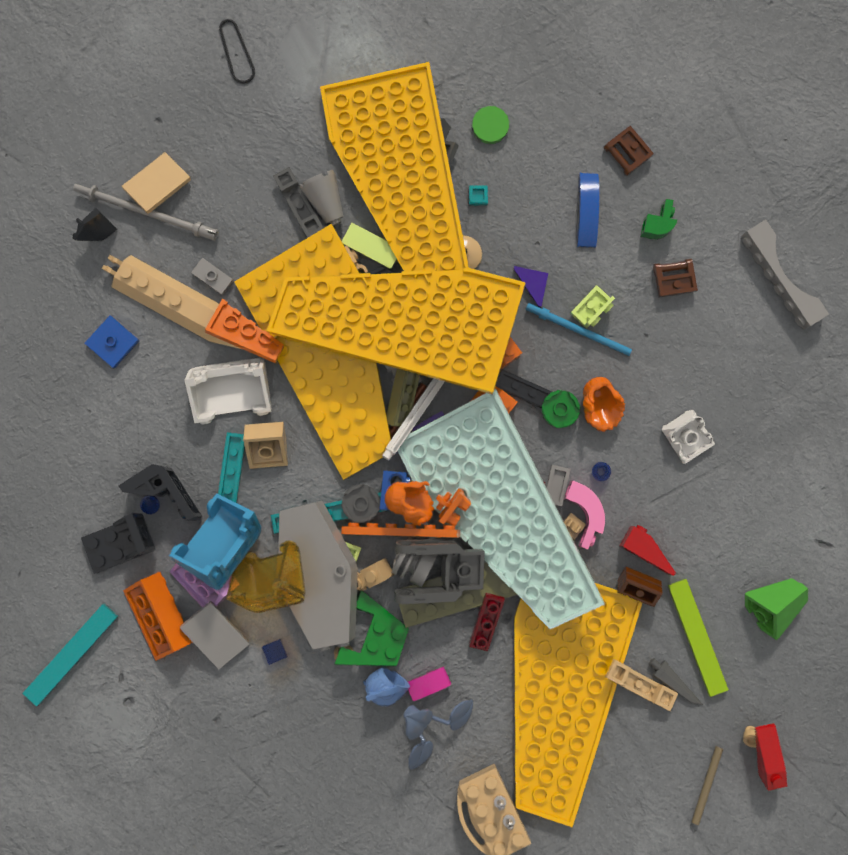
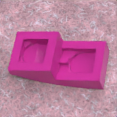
[407,666,452,701]

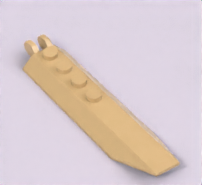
[102,255,241,349]

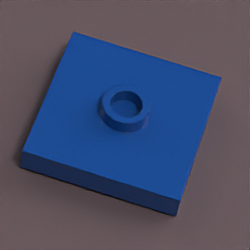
[85,315,140,369]

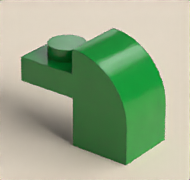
[640,199,677,240]

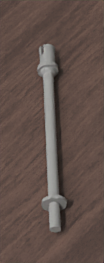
[73,184,218,241]

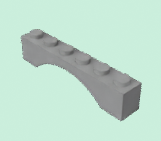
[741,219,829,330]

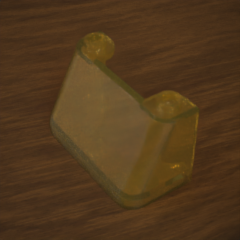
[226,541,306,613]

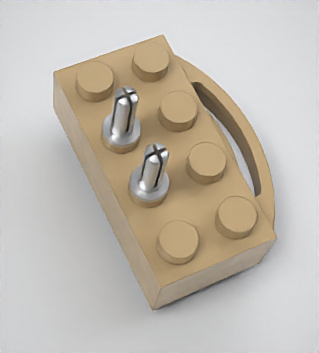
[457,763,531,855]

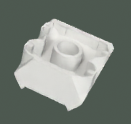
[662,410,715,464]

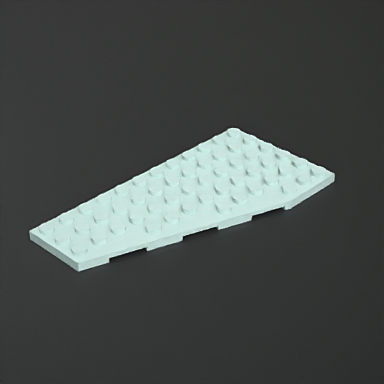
[398,389,605,629]

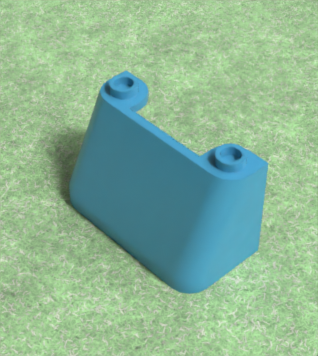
[169,493,262,590]

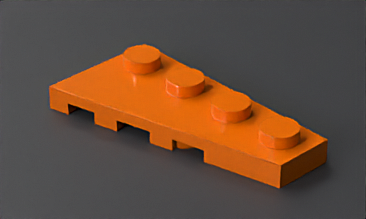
[205,298,284,364]

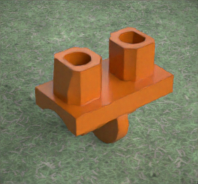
[436,488,471,526]

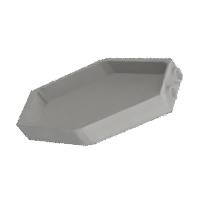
[278,501,358,651]

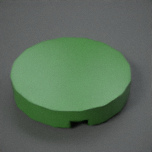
[472,106,509,144]

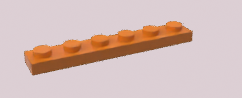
[341,523,460,538]

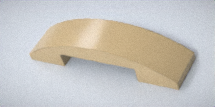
[605,659,678,711]

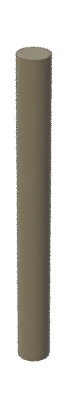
[691,746,723,825]

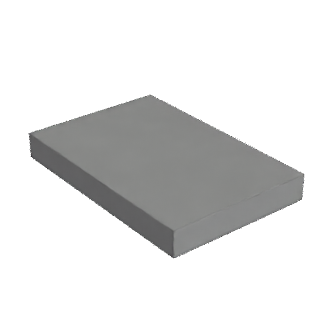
[180,601,249,669]

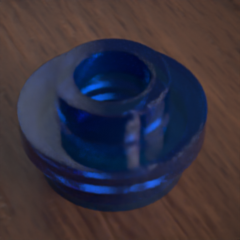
[592,462,611,481]

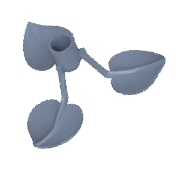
[403,699,473,770]

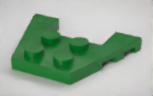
[334,591,409,667]

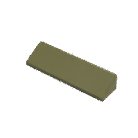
[386,368,420,427]

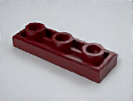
[469,593,505,651]

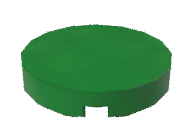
[541,390,580,428]

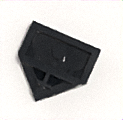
[72,208,117,241]

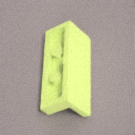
[342,223,397,269]

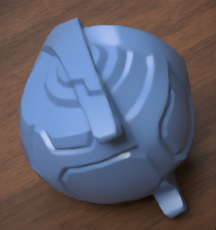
[363,667,410,707]

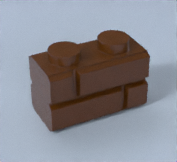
[617,567,663,607]

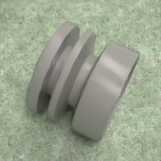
[391,536,438,587]

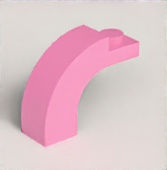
[564,481,605,549]

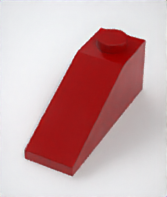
[619,525,676,576]
[755,723,787,791]

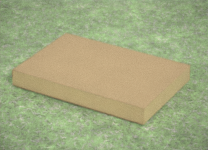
[122,152,191,214]

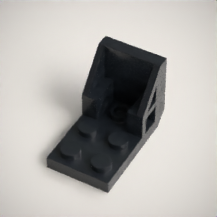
[118,464,203,521]
[81,513,156,574]

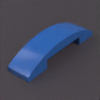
[577,173,599,248]

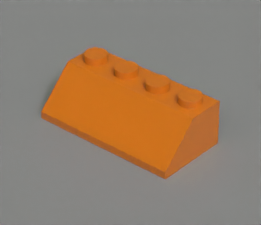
[123,572,193,661]

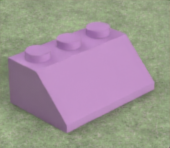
[170,563,239,607]

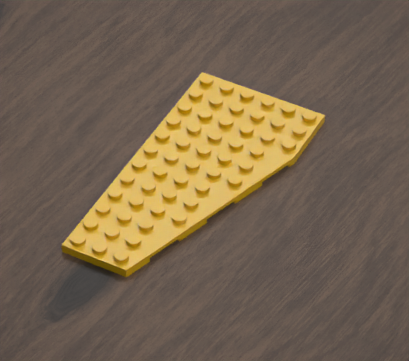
[320,62,469,271]
[234,224,392,480]
[267,268,525,394]
[514,583,642,827]

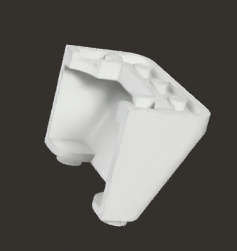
[185,358,272,424]

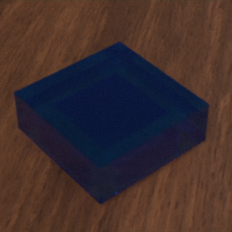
[262,638,288,665]

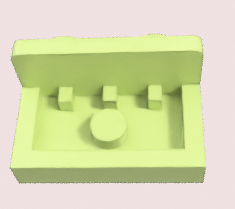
[570,285,615,329]

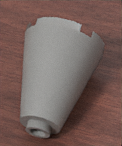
[299,170,344,226]

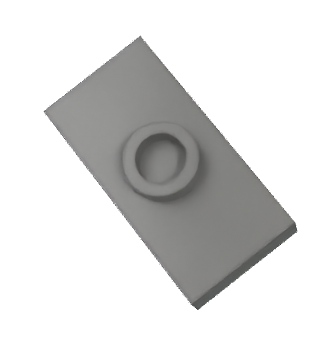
[191,258,234,296]

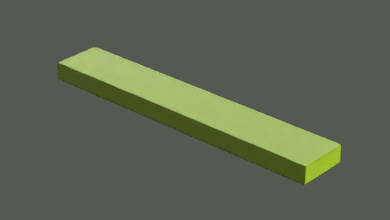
[667,579,728,697]

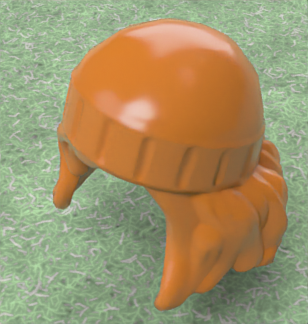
[583,377,625,432]
[385,481,434,526]

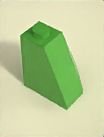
[745,578,808,640]

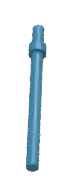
[525,303,632,356]

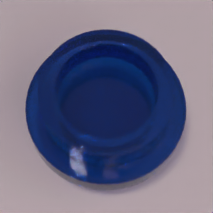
[140,495,160,514]

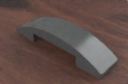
[273,167,324,238]

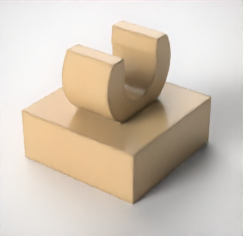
[563,513,586,540]

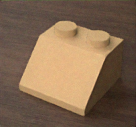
[243,422,288,469]

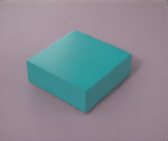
[469,185,488,206]

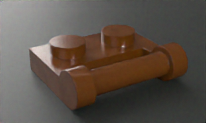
[603,126,654,176]
[653,259,698,297]

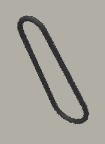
[219,19,255,84]

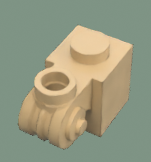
[357,558,394,591]

